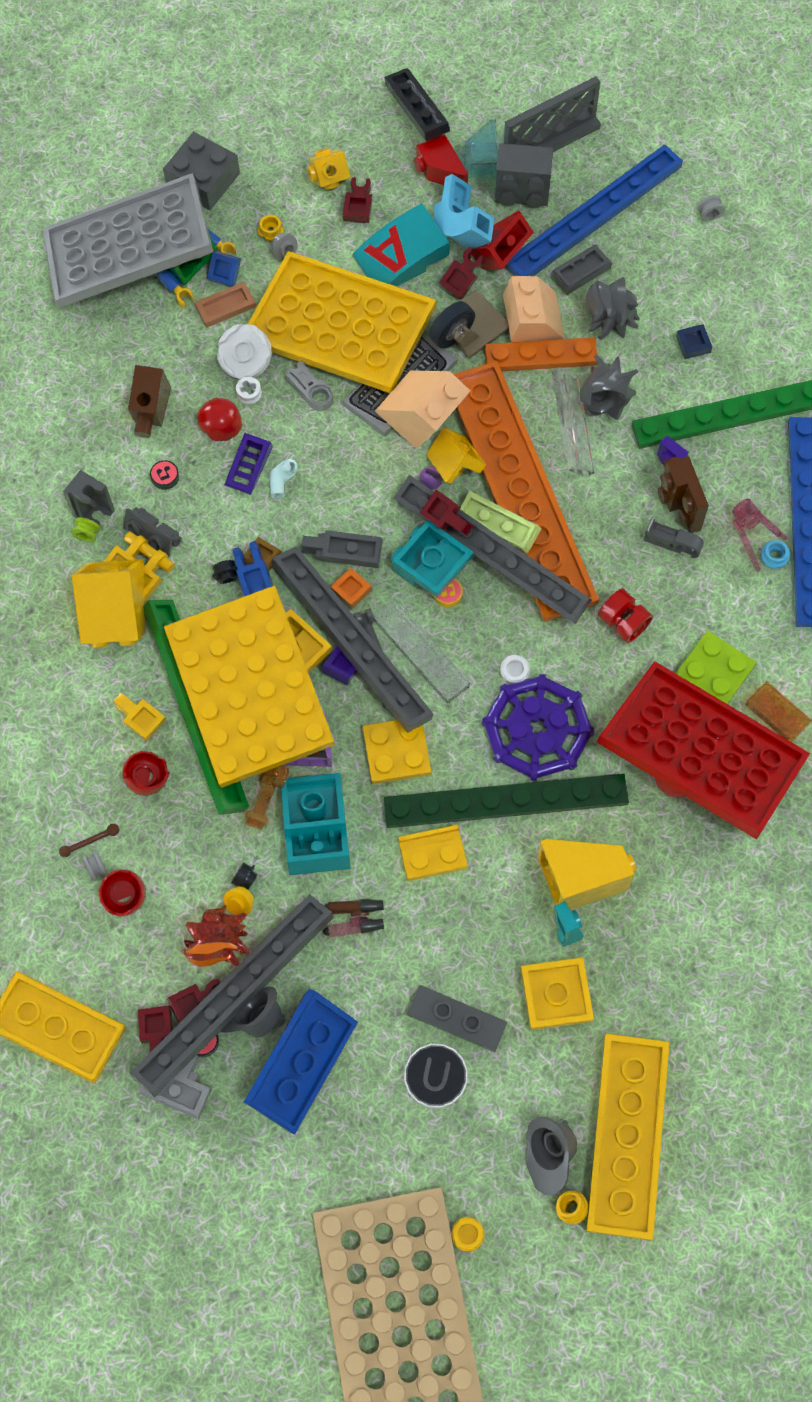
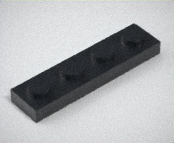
[384,68,450,141]

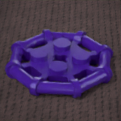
[482,674,595,781]

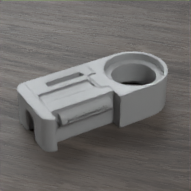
[285,361,333,411]

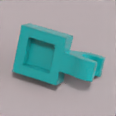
[554,901,584,947]

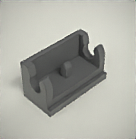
[63,470,115,525]

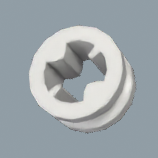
[236,377,262,404]

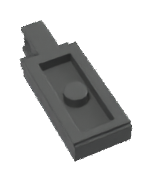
[301,530,383,568]

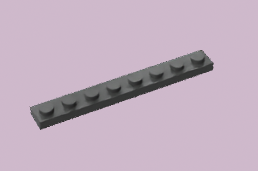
[394,475,592,624]
[272,546,433,733]
[130,894,333,1098]

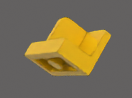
[427,427,486,484]

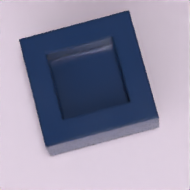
[676,324,712,359]

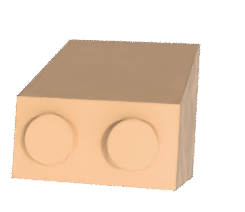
[375,370,471,448]

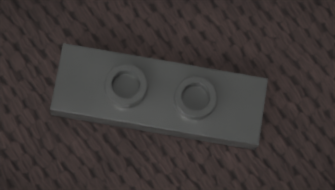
[407,985,507,1053]

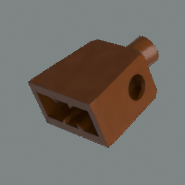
[128,365,171,438]

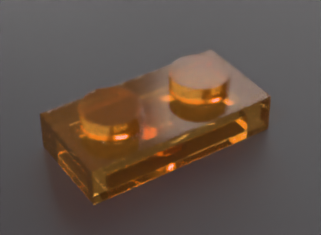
[745,681,812,742]

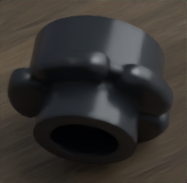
[212,560,238,584]
[231,862,258,890]

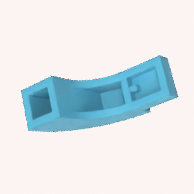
[434,174,495,248]

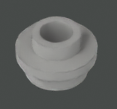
[271,233,297,261]

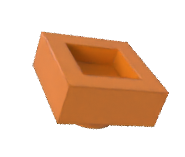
[330,568,372,610]

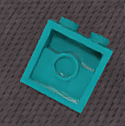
[391,520,474,598]

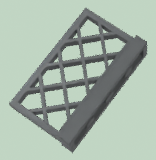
[498,76,601,153]

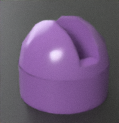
[420,466,442,490]

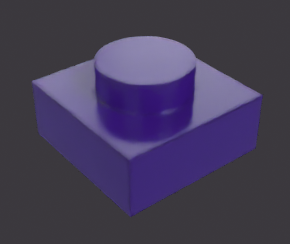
[657,436,689,464]
[322,646,357,686]

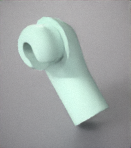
[270,459,298,498]

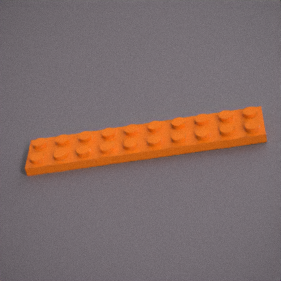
[453,361,599,622]

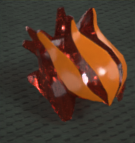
[182,905,250,967]

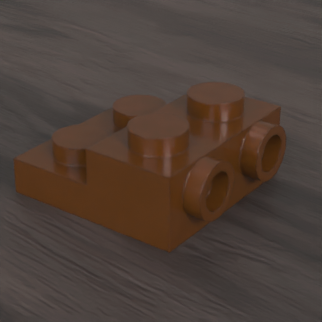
[658,456,709,533]

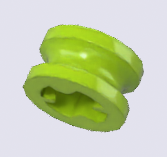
[71,517,100,543]

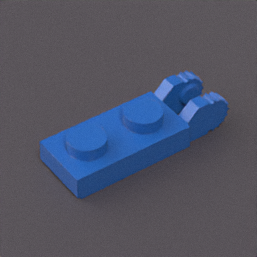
[232,541,273,597]

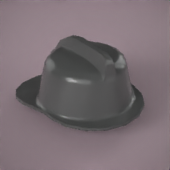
[220,986,285,1038]
[526,1117,577,1195]

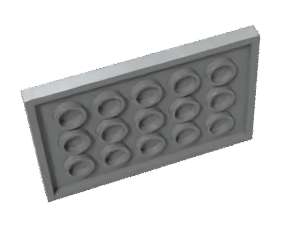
[43,173,213,308]

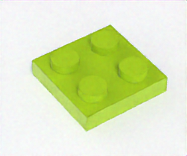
[676,630,757,704]

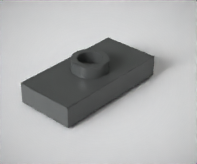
[551,244,612,295]

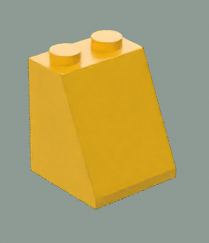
[71,559,145,648]
[537,839,636,910]

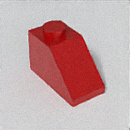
[414,134,468,185]
[471,211,534,270]

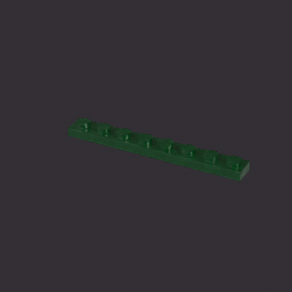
[384,774,629,828]

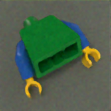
[156,229,236,308]

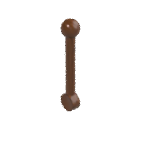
[59,824,119,857]

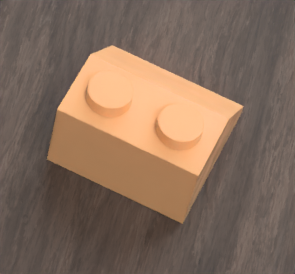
[503,276,565,342]

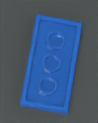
[243,989,358,1135]

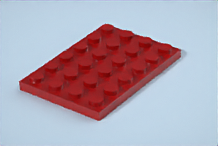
[597,661,810,840]

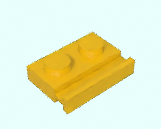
[398,824,468,881]

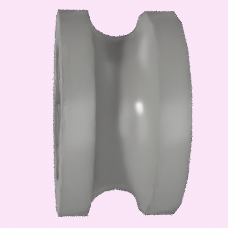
[697,195,725,222]
[82,850,108,881]

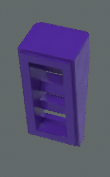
[224,433,273,495]

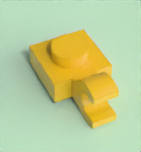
[113,693,166,742]

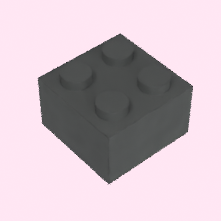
[163,131,240,210]
[495,143,554,208]

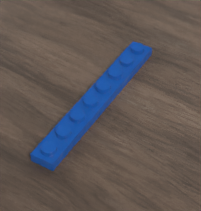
[505,144,683,276]
[788,417,812,628]

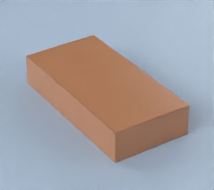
[195,282,256,328]

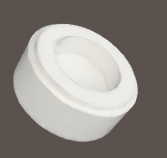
[500,655,530,684]

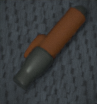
[324,899,384,916]

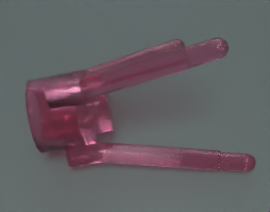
[732,498,787,572]

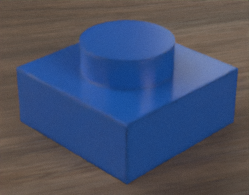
[207,251,241,286]

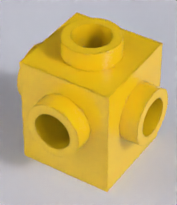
[307,148,351,190]

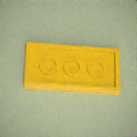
[0,971,127,1084]

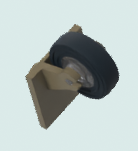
[429,290,509,358]

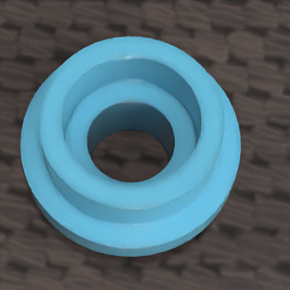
[761,540,790,569]

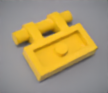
[103,531,175,603]

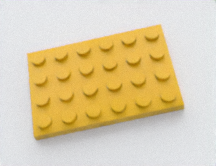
[248,251,437,393]
[164,585,335,788]

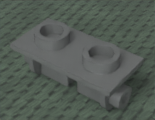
[123,507,182,557]

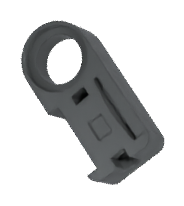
[643,519,704,558]

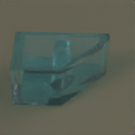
[460,119,498,179]

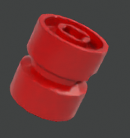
[597,588,654,644]

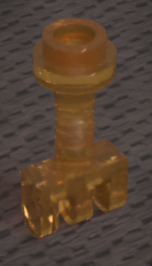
[245,765,289,830]

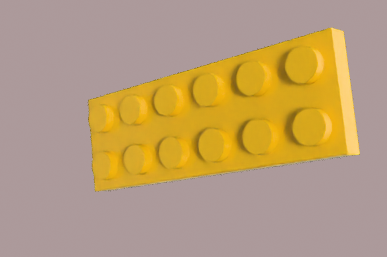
[586,1034,670,1241]

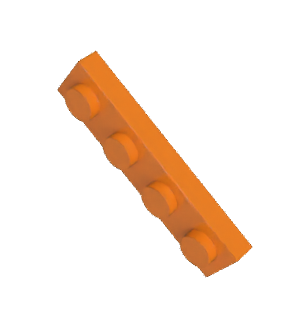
[485,337,597,372]

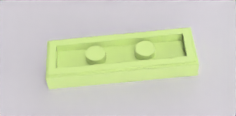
[460,491,542,554]

